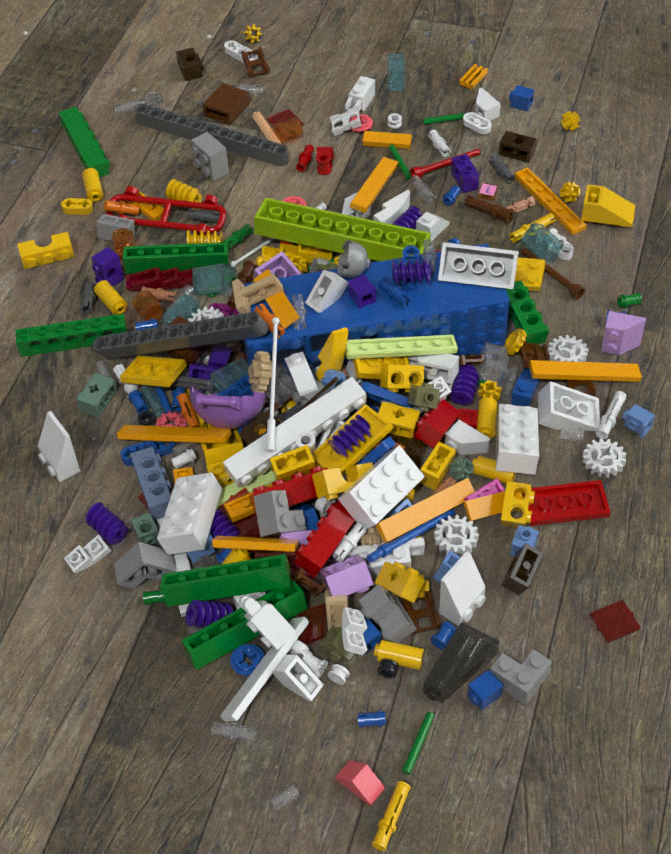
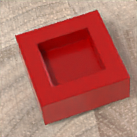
[458,409,478,430]

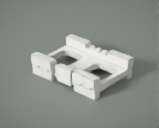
[330,106,362,136]

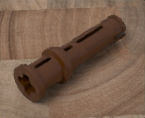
[464,195,515,224]
[227,260,258,309]

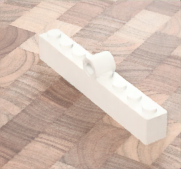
[223,377,366,488]

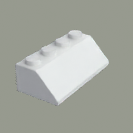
[438,242,519,289]

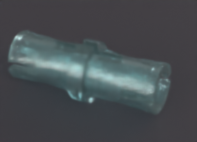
[140,385,165,417]

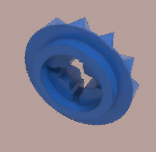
[230,644,265,677]

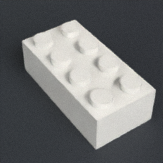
[496,404,539,475]
[338,445,425,529]
[157,472,222,555]

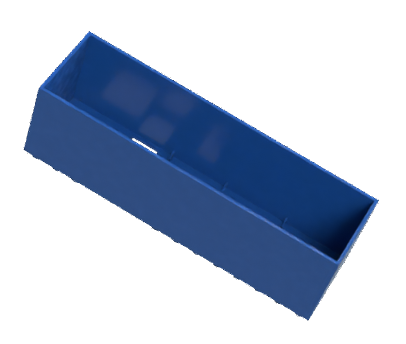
[237,244,509,392]

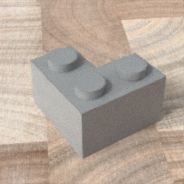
[254,490,306,537]
[114,542,176,589]
[359,585,417,643]
[490,649,552,705]

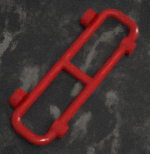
[106,186,226,235]

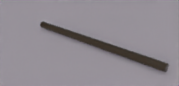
[291,377,339,417]

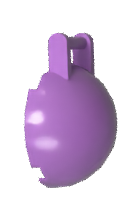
[189,387,266,429]

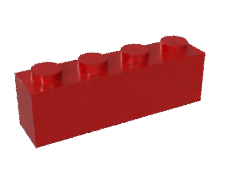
[249,465,328,518]
[294,501,355,578]

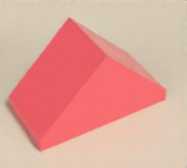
[335,760,385,806]

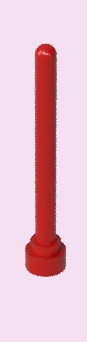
[410,149,481,180]

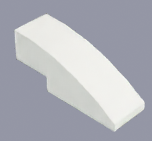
[373,190,410,224]

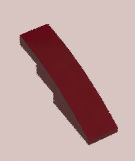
[126,267,199,291]

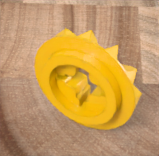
[503,329,527,355]

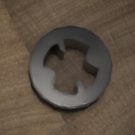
[138,410,156,426]
[377,659,399,679]

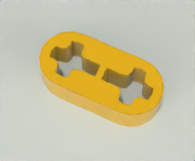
[61,198,94,215]

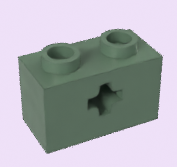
[76,373,117,418]

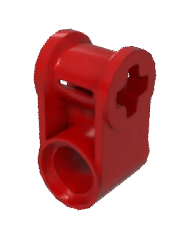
[316,147,334,175]

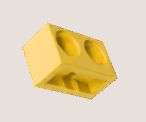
[380,364,424,392]
[501,481,535,528]

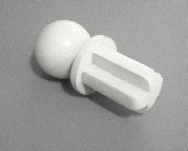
[113,364,139,394]

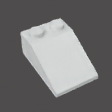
[538,381,600,431]
[38,411,80,482]
[439,551,486,627]

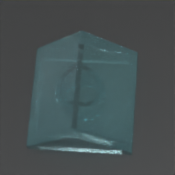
[192,263,236,296]

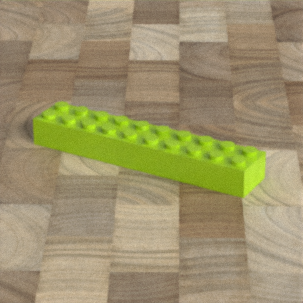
[254,198,431,262]

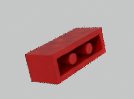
[414,399,461,448]

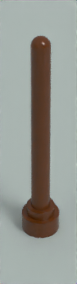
[521,248,585,300]

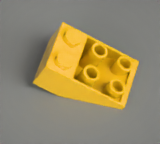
[581,184,636,227]

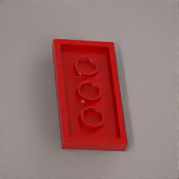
[522,480,611,526]

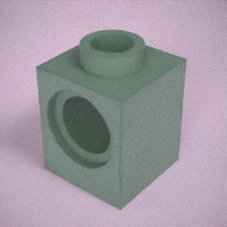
[131,512,159,546]

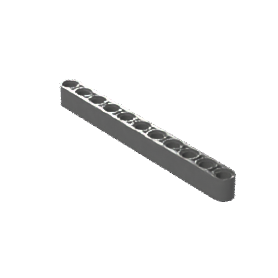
[134,104,289,166]
[92,312,269,359]

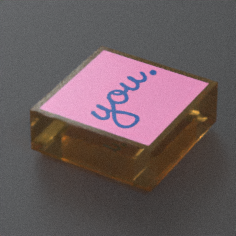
[478,183,498,201]

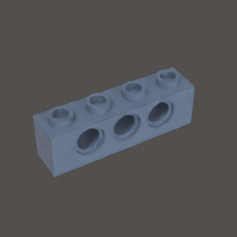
[130,447,172,520]

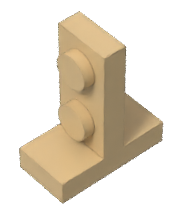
[232,274,284,314]
[324,586,348,631]

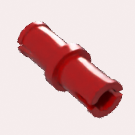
[296,144,314,172]

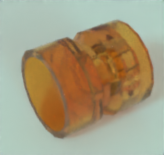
[274,117,303,144]
[111,228,136,261]
[132,290,164,321]

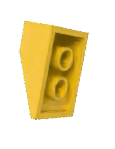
[200,426,244,466]

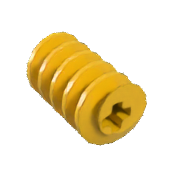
[165,179,202,209]
[186,230,223,244]

